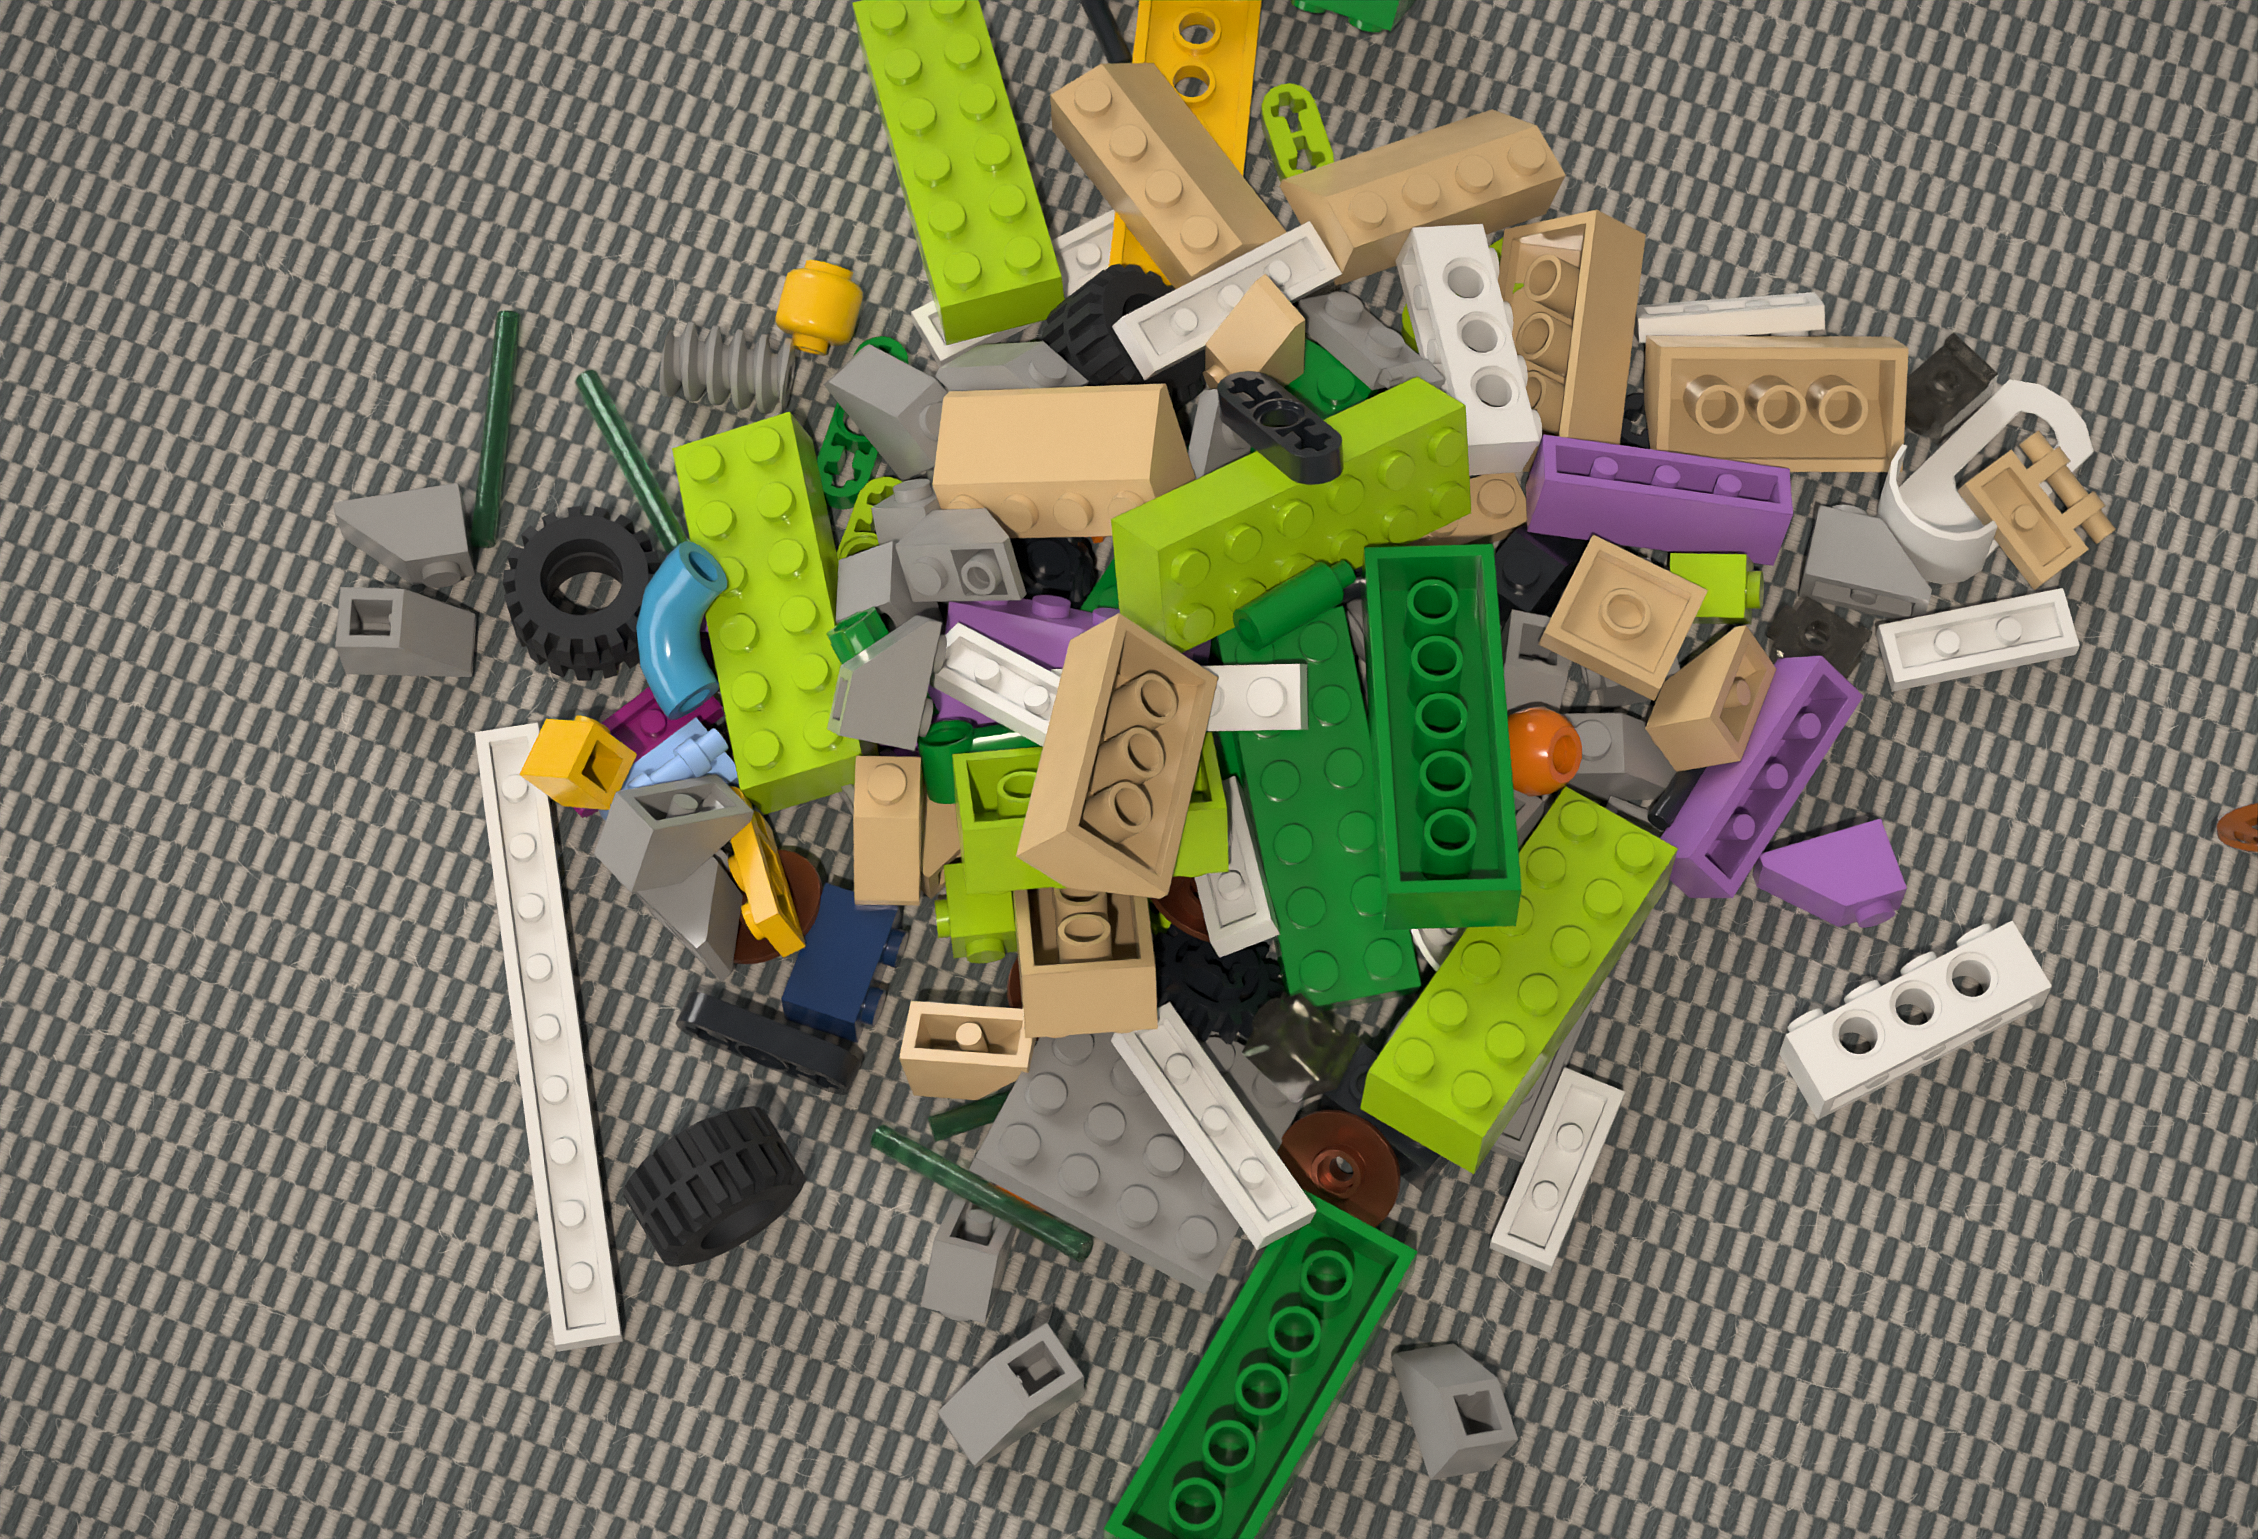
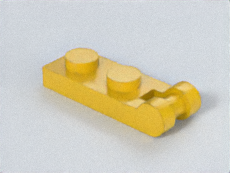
[727,786,806,958]

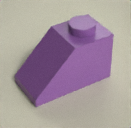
[1752,818,1907,928]

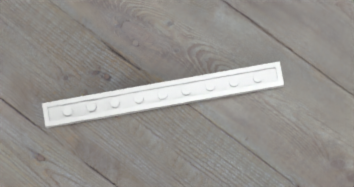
[475,723,623,1352]

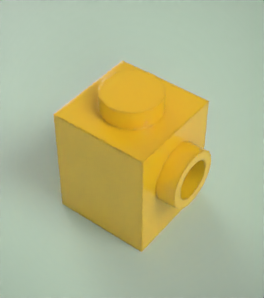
[519,715,637,810]

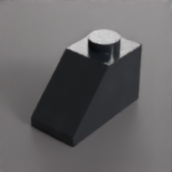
[1494,523,1590,628]

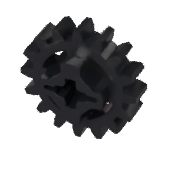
[1153,923,1284,1044]

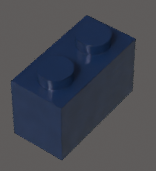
[781,883,908,1043]

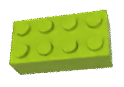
[952,732,1229,895]

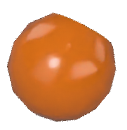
[1508,706,1582,797]

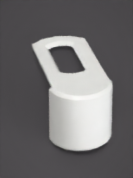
[1877,379,2094,584]

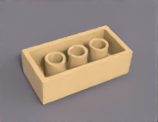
[1012,887,1158,1038]

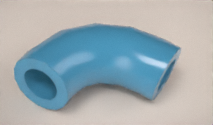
[636,541,727,720]

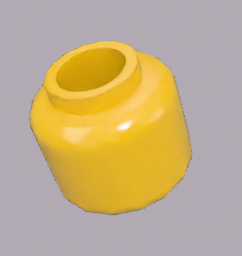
[775,260,863,356]

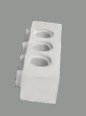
[1395,224,1542,476]
[1779,921,2052,1120]

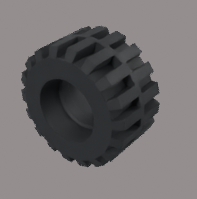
[1042,264,1206,412]
[503,506,661,681]
[623,1106,806,1267]

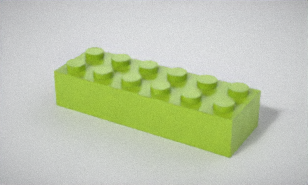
[852,0,1065,345]
[1111,376,1471,653]
[672,412,879,815]
[1360,786,1678,1174]

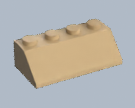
[1050,63,1287,289]
[1279,109,1566,286]
[1484,210,1646,472]
[1644,336,1909,472]
[932,384,1196,538]
[1016,613,1218,899]

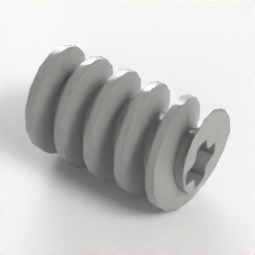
[659,321,795,414]

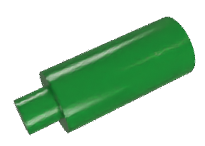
[1233,560,1356,651]

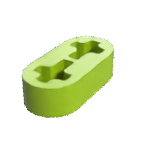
[1261,83,1334,182]

